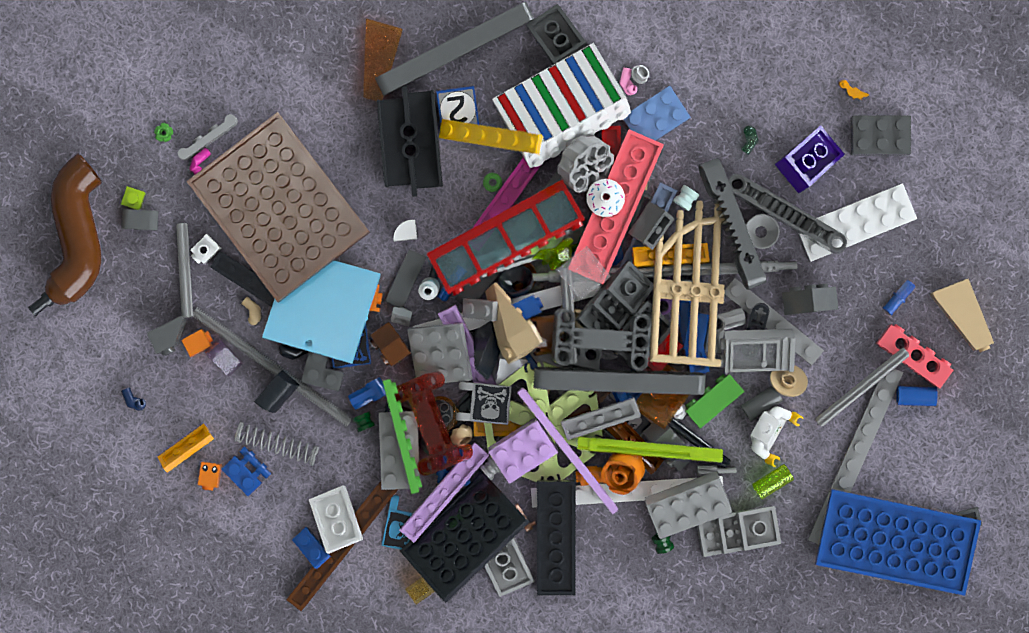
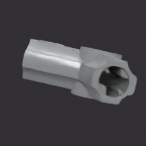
[705,308,746,353]

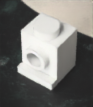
[191,234,221,264]

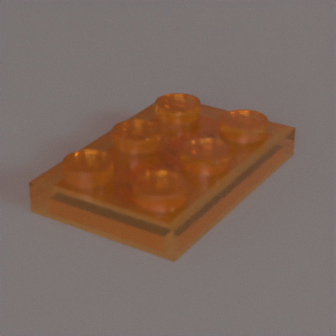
[636,364,691,429]

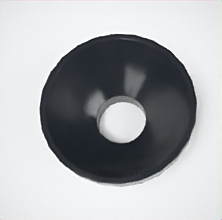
[498,265,534,297]

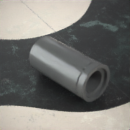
[740,386,783,422]

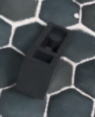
[473,321,501,380]

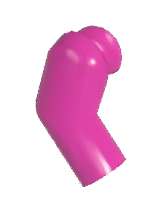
[189,148,211,175]

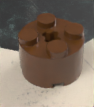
[529,315,563,356]

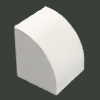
[394,219,417,242]

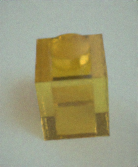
[405,577,435,605]

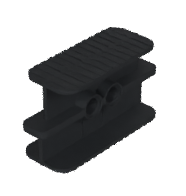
[377,85,443,197]

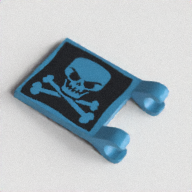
[382,495,423,550]

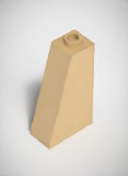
[930,279,994,352]

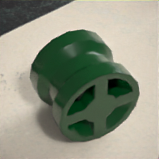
[352,411,375,432]
[651,533,674,554]

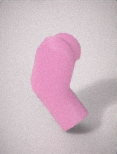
[619,67,637,95]

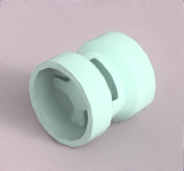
[673,185,699,211]

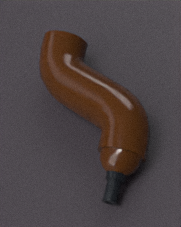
[28,153,102,316]

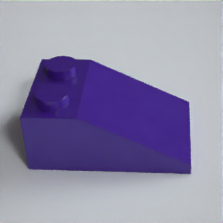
[774,125,845,194]

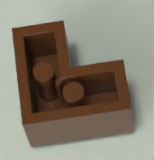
[370,322,412,367]

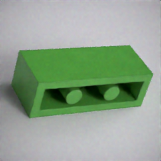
[685,373,744,429]

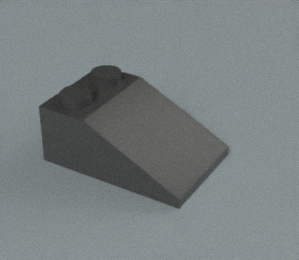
[526,4,588,65]

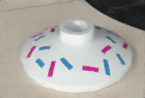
[587,179,625,217]

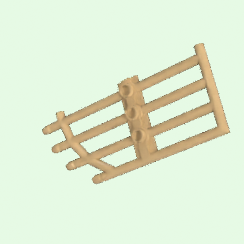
[650,199,725,367]

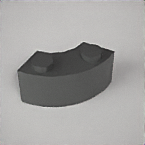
[642,417,691,471]

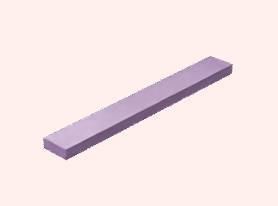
[517,387,618,514]

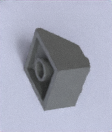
[146,316,187,356]

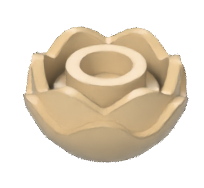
[450,425,473,446]

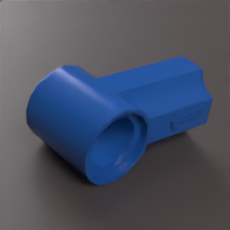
[348,377,386,410]

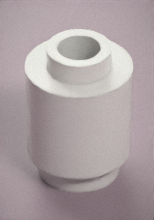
[419,277,440,300]

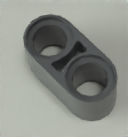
[121,209,159,231]

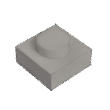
[391,307,412,327]

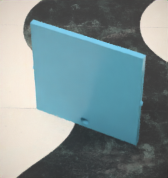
[262,260,381,364]

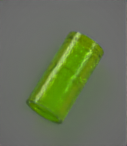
[752,464,794,500]

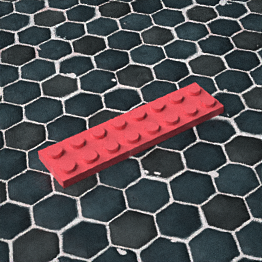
[568,129,664,285]

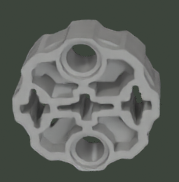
[558,135,614,193]

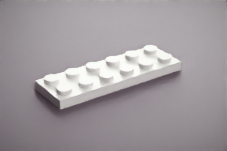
[799,184,917,262]

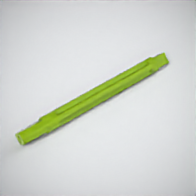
[577,437,723,463]

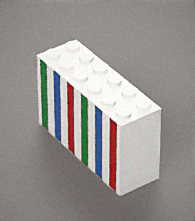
[492,43,631,168]

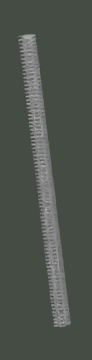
[193,307,352,426]

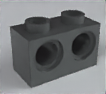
[558,340,602,369]

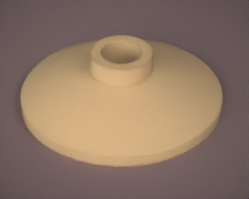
[770,366,808,397]

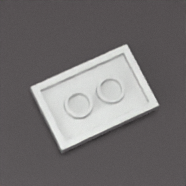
[309,485,363,554]

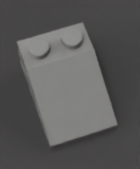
[485,537,535,597]

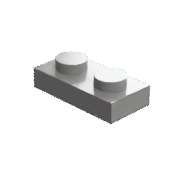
[463,298,498,321]

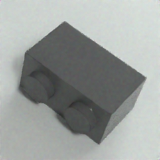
[628,202,675,250]

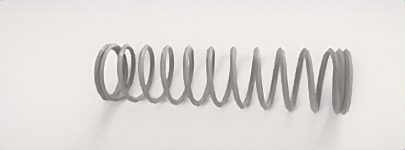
[234,422,319,466]

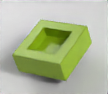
[121,186,146,210]

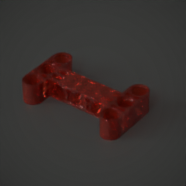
[395,371,473,476]

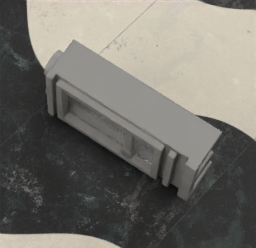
[720,329,796,374]

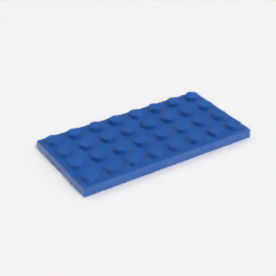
[815,489,981,596]

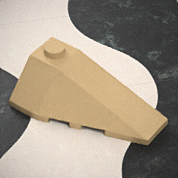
[485,283,543,364]

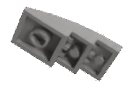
[697,506,781,557]

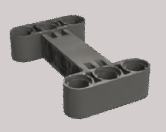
[551,308,651,370]

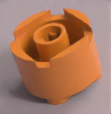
[601,453,645,495]

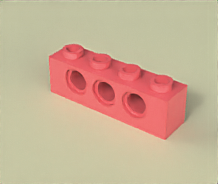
[876,324,953,389]

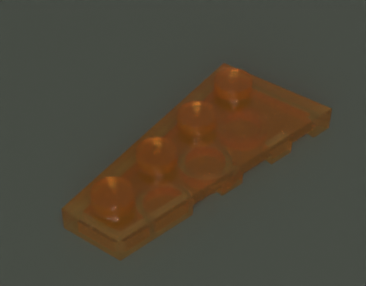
[363,19,403,102]

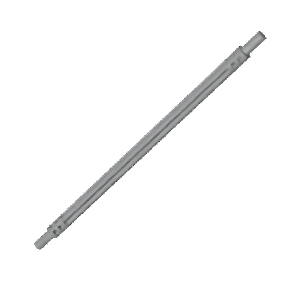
[532,260,797,282]

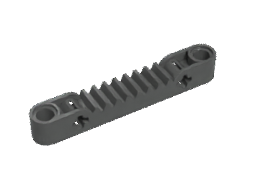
[698,158,766,290]
[728,174,847,254]

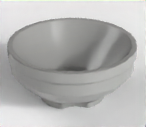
[746,214,780,249]

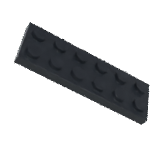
[537,480,576,595]

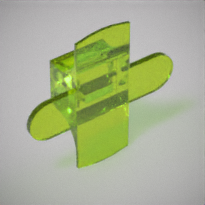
[532,238,579,270]

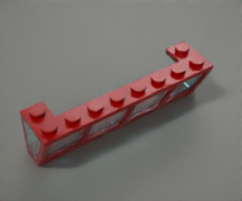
[426,180,585,296]

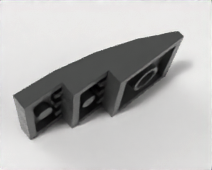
[575,261,654,330]

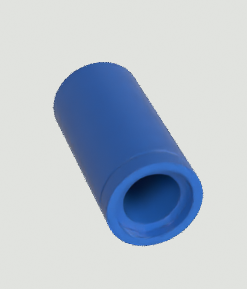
[896,386,938,406]

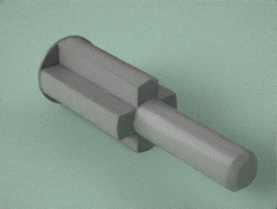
[697,465,737,476]

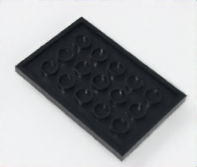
[400,471,530,603]

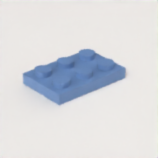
[623,86,691,141]

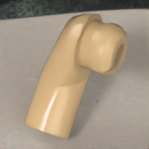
[241,297,261,325]

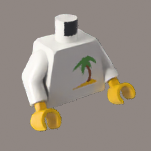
[750,406,803,467]

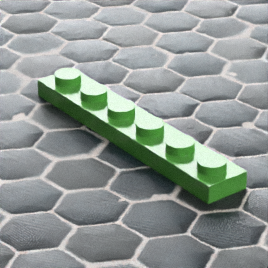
[383,379,422,494]

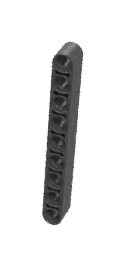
[375,2,535,96]
[533,367,706,395]

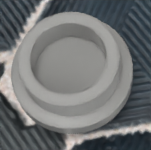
[631,65,649,84]

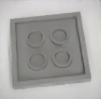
[407,323,473,385]

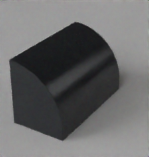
[254,370,299,413]

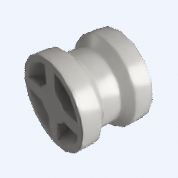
[479,456,501,480]

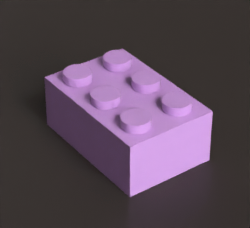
[488,417,558,484]

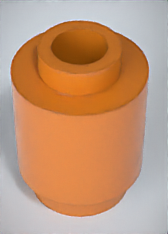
[575,466,603,486]

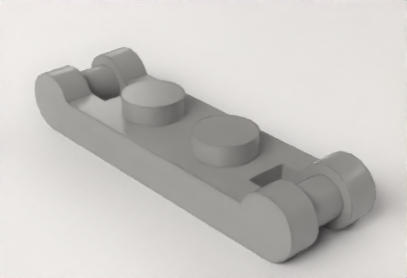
[178,114,238,161]

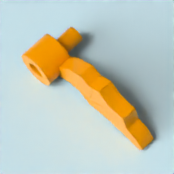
[839,80,869,99]

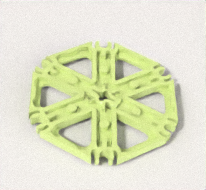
[484,361,603,482]

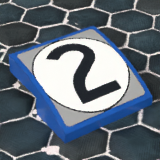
[436,86,479,125]

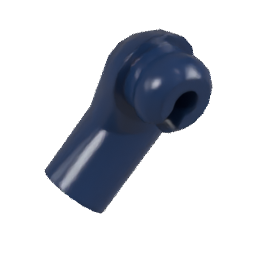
[121,388,146,411]

